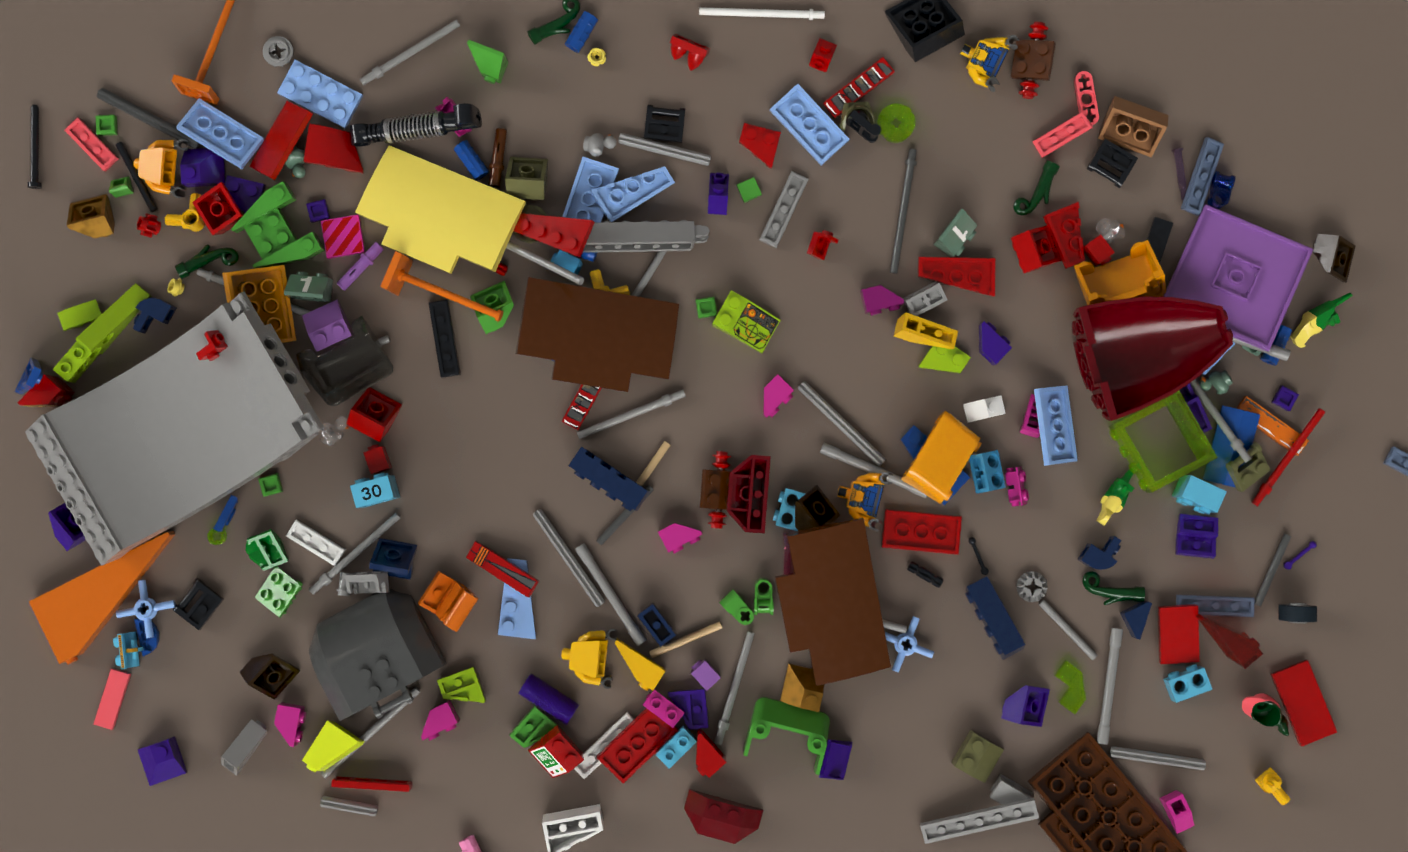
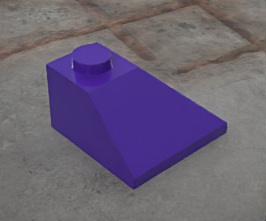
[180,148,226,188]
[48,503,85,551]
[1001,685,1050,727]
[138,736,187,786]

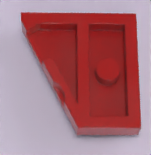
[739,123,781,169]

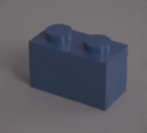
[637,603,677,647]

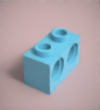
[773,488,805,531]
[1163,664,1213,703]
[656,725,697,769]

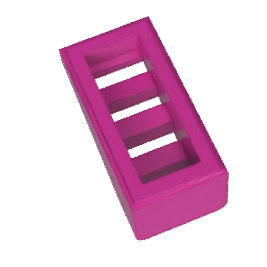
[1020,394,1040,438]

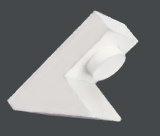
[963,395,1006,423]

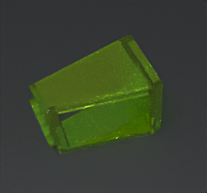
[1108,391,1218,493]

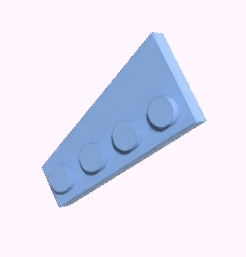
[590,166,675,222]
[498,558,537,639]

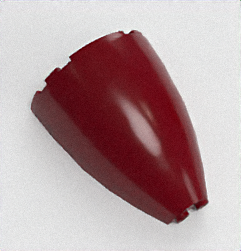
[1072,296,1233,421]

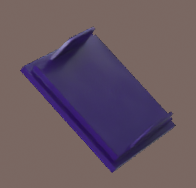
[819,739,852,780]

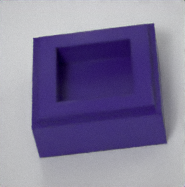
[306,199,330,223]
[1272,385,1299,411]

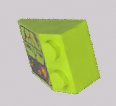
[712,290,781,353]

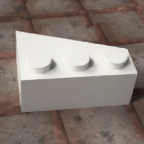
[542,804,604,852]

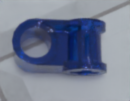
[1207,171,1236,209]

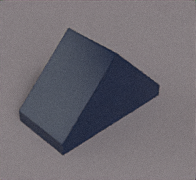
[1120,601,1152,640]

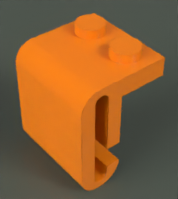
[418,571,479,632]

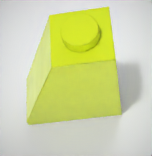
[302,720,364,772]

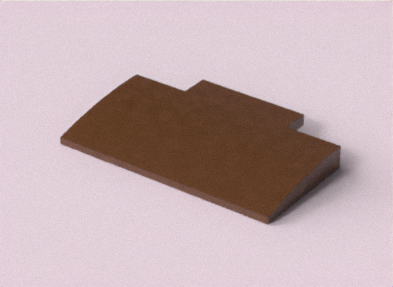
[515,277,679,392]
[775,518,891,686]
[1027,732,1187,852]

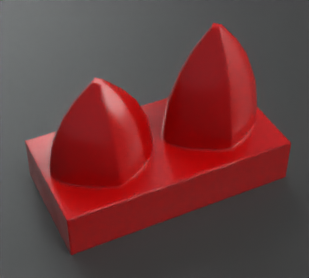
[670,33,710,71]

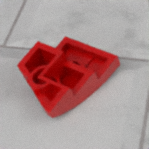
[304,124,364,173]

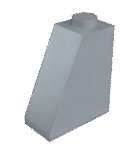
[221,719,267,776]

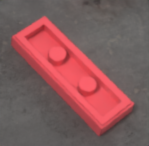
[1032,111,1093,158]
[64,117,119,172]
[94,668,131,730]

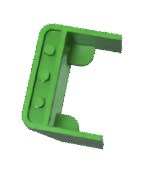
[743,697,830,775]

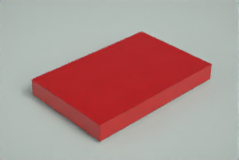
[1158,604,1200,664]

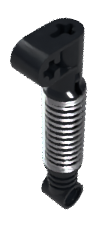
[350,103,482,147]

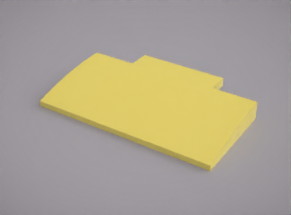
[355,145,526,274]

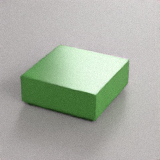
[96,115,118,136]
[737,177,762,203]
[696,297,717,319]
[258,473,283,497]

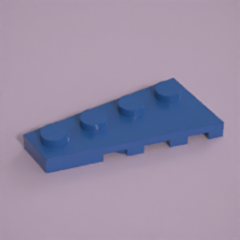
[14,358,43,395]
[900,425,970,505]

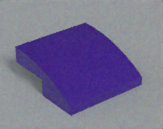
[1175,514,1218,559]

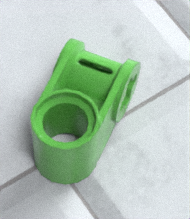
[754,578,774,615]
[719,589,754,625]

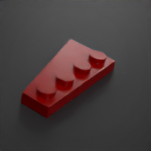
[514,213,595,258]
[918,257,996,297]

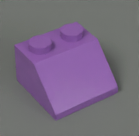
[302,299,354,352]

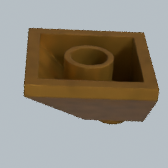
[67,194,115,238]
[780,663,824,712]

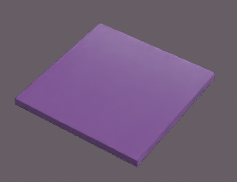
[1163,204,1314,352]

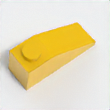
[893,312,958,349]
[615,638,666,691]

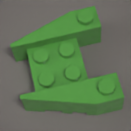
[231,181,325,268]

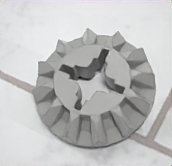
[263,36,293,67]
[1016,571,1048,602]

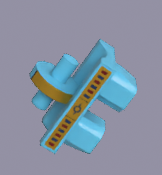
[113,631,144,669]

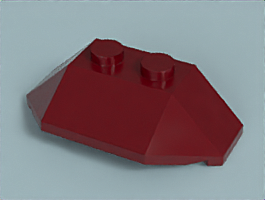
[726,455,771,534]
[684,789,763,844]

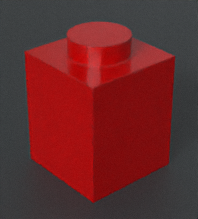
[1084,234,1115,266]
[363,444,392,475]

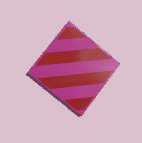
[321,215,365,259]

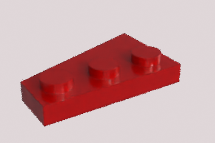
[1043,202,1085,269]

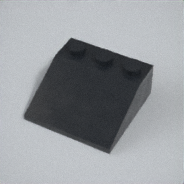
[885,0,965,62]

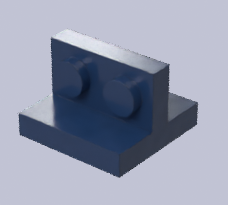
[369,538,417,580]

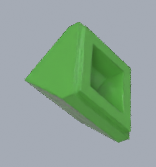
[109,177,134,198]

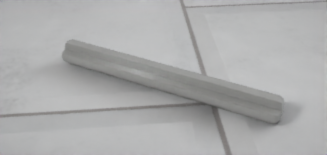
[618,133,711,166]
[1110,746,1206,770]

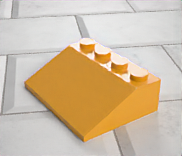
[222,265,296,343]

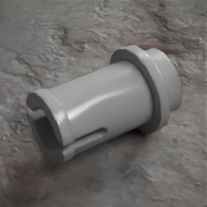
[336,572,350,596]

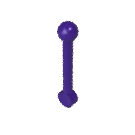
[1283,541,1317,569]

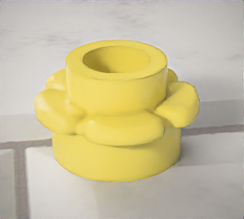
[587,48,606,66]
[167,278,185,297]

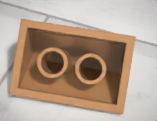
[1098,96,1168,157]

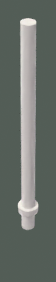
[699,7,825,20]

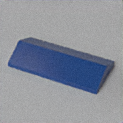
[1203,405,1260,488]

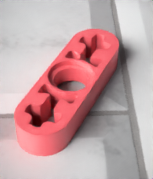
[1074,71,1099,126]

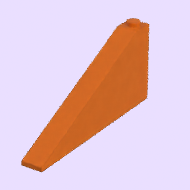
[29,531,175,665]

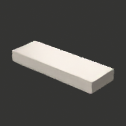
[286,520,346,566]

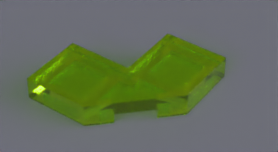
[1054,660,1086,714]

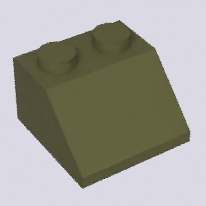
[505,157,548,200]
[951,730,1004,783]

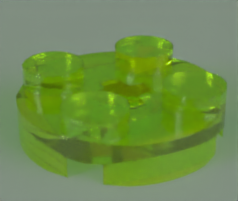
[877,104,915,143]

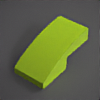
[57,299,101,331]

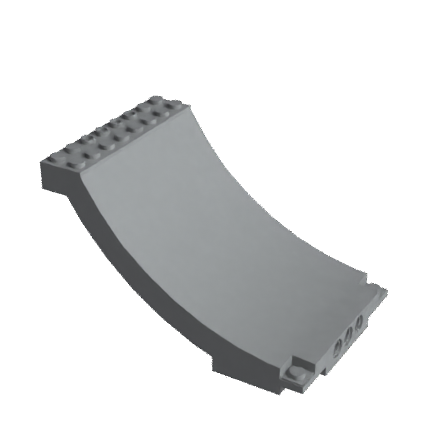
[25,292,324,566]

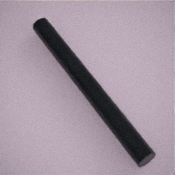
[115,142,158,212]

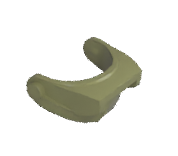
[839,101,876,131]

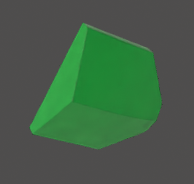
[245,529,288,571]

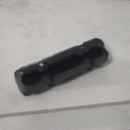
[907,561,943,588]

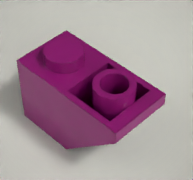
[860,285,904,316]

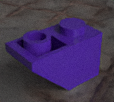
[708,172,729,215]
[979,321,1012,366]

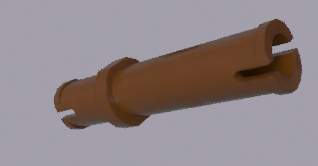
[489,128,507,187]

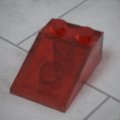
[1196,614,1263,669]

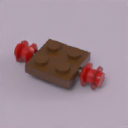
[1011,22,1056,99]
[700,451,731,529]

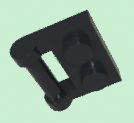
[644,105,686,143]
[846,110,881,143]
[1087,139,1138,188]
[173,578,224,630]

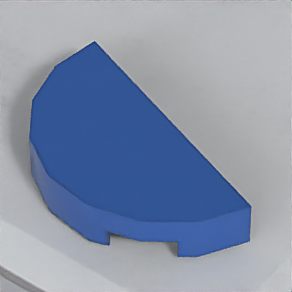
[213,495,238,532]
[134,618,159,656]

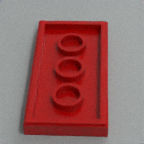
[249,101,313,180]
[881,509,962,555]
[1271,660,1337,746]
[596,708,679,784]

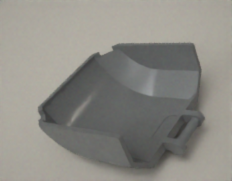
[309,589,447,721]

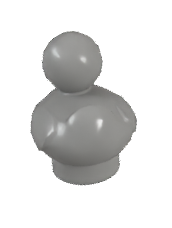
[583,133,617,157]

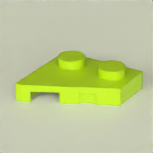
[918,346,971,374]
[437,667,486,703]

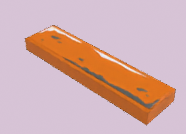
[1236,396,1309,456]

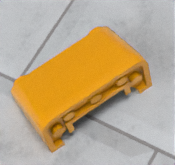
[1074,240,1166,305]
[901,411,982,504]

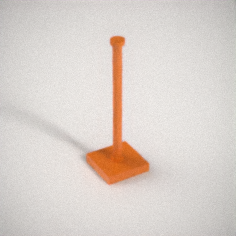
[171,0,235,106]
[380,251,503,322]

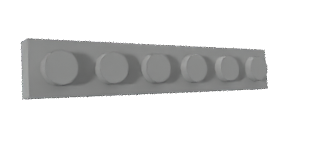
[920,797,1039,844]

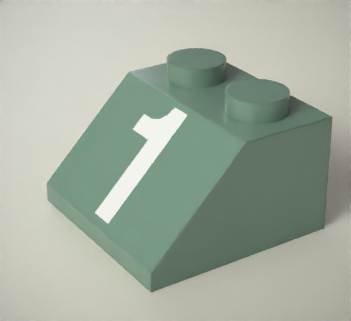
[934,209,977,257]
[284,271,333,303]

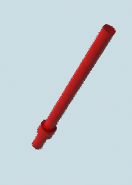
[1251,408,1326,507]

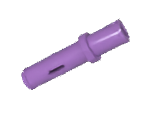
[337,242,384,291]

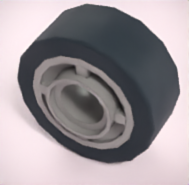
[1278,603,1317,624]

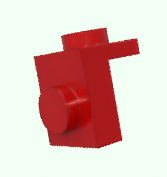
[809,38,837,72]
[807,230,839,260]
[196,330,228,361]

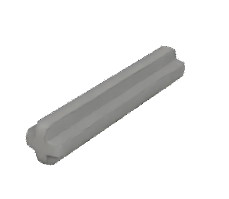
[320,796,378,816]

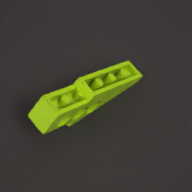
[53,283,152,383]

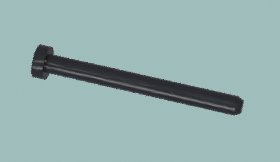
[27,105,42,189]

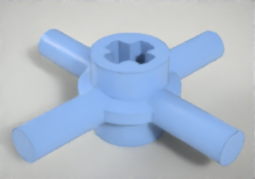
[116,580,176,638]
[885,616,934,673]

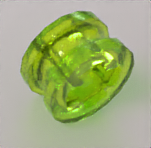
[207,529,227,545]

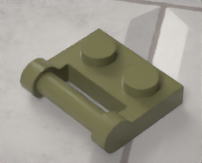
[1226,442,1270,492]

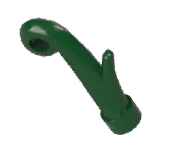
[527,0,580,45]
[1013,160,1060,216]
[175,244,239,279]
[1082,571,1145,605]

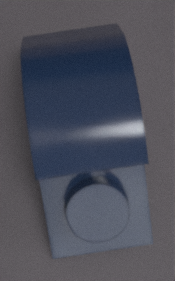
[133,298,177,334]
[1077,536,1122,570]

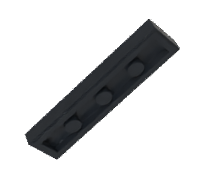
[428,299,461,378]

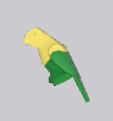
[1290,293,1353,348]
[1096,464,1137,526]

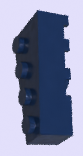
[568,447,650,512]
[965,576,1026,660]

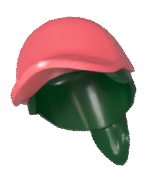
[1242,693,1289,736]

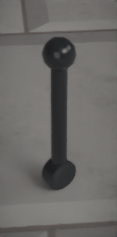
[968,537,989,575]

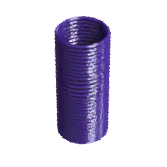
[518,673,579,725]

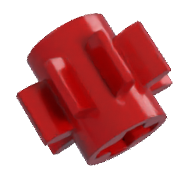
[137,213,161,238]

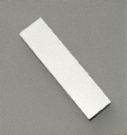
[574,711,634,779]

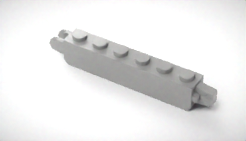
[583,220,710,253]

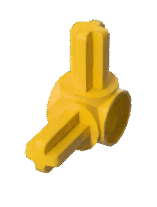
[164,193,205,232]
[589,269,630,295]
[1255,767,1290,805]

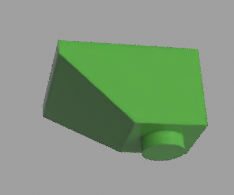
[467,40,509,84]
[470,281,514,334]

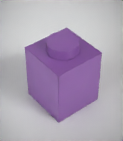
[691,659,721,691]

